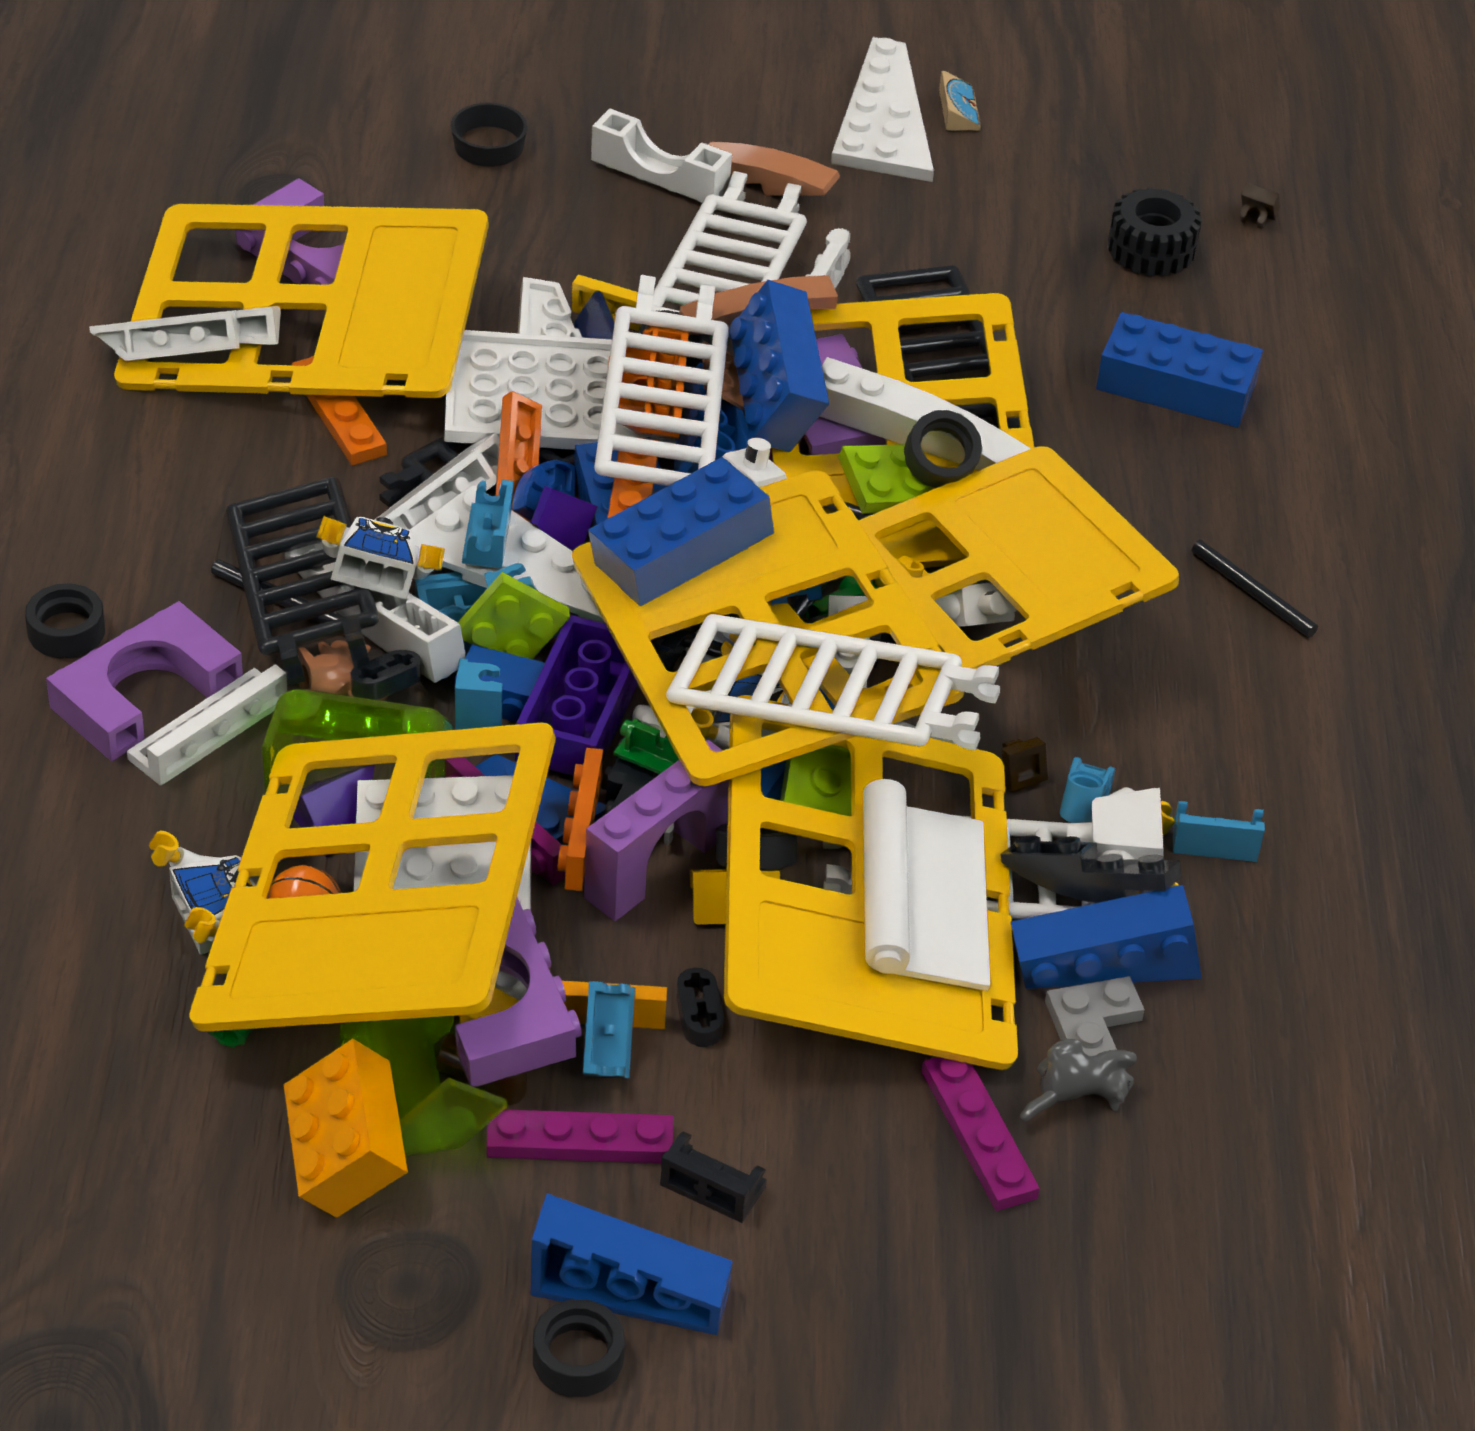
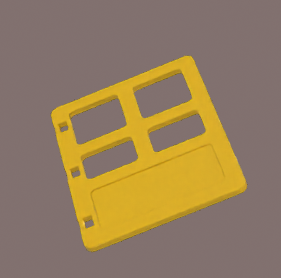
[114,204,489,398]
[771,293,1034,568]
[767,446,1179,706]
[572,471,964,786]
[724,695,1018,1070]
[189,723,556,1032]

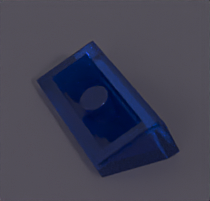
[574,291,615,339]

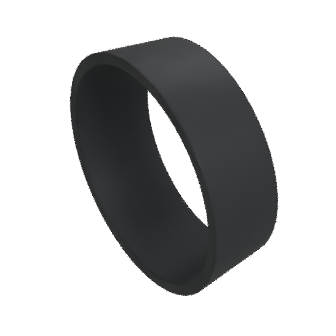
[451,103,527,166]

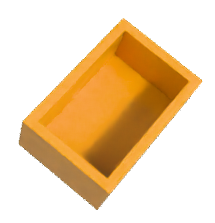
[284,1039,408,1218]

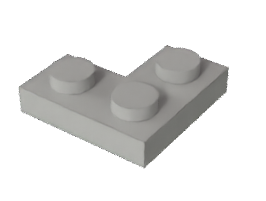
[1045,976,1145,1056]

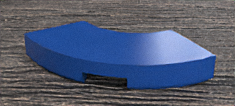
[512,460,575,521]

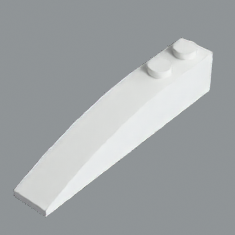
[820,357,1031,470]
[284,542,466,683]

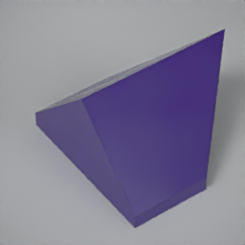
[531,486,598,551]
[293,764,375,857]

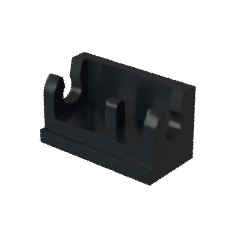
[660,1131,767,1223]

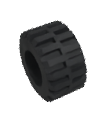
[1108,187,1202,276]

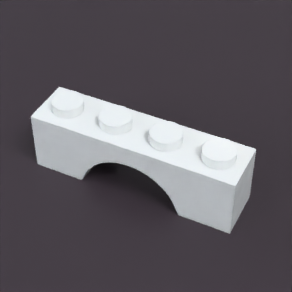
[591,109,732,203]

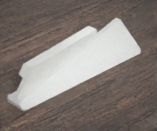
[89,306,281,361]
[377,433,500,530]

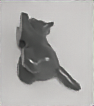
[1020,1039,1137,1121]

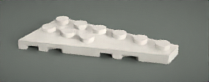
[831,37,934,182]
[410,485,605,623]

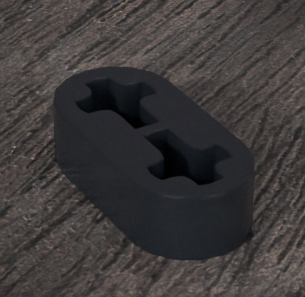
[350,650,421,701]
[676,967,724,1047]

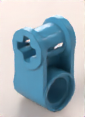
[1060,757,1116,823]

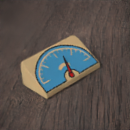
[939,71,980,131]

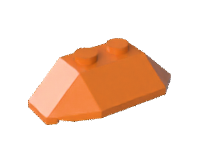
[606,326,689,440]

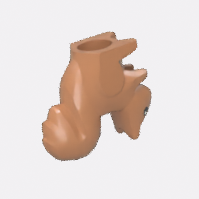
[298,640,388,706]

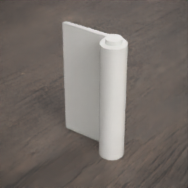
[863,779,990,991]

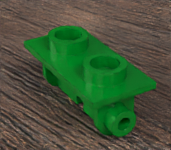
[613,718,679,774]

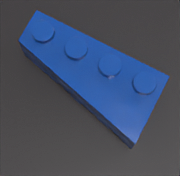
[1011,885,1202,989]

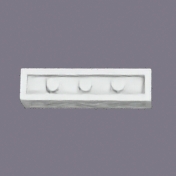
[127,664,288,786]

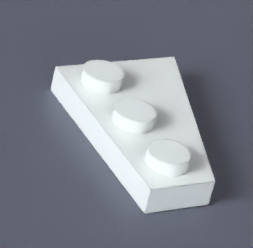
[518,277,582,338]

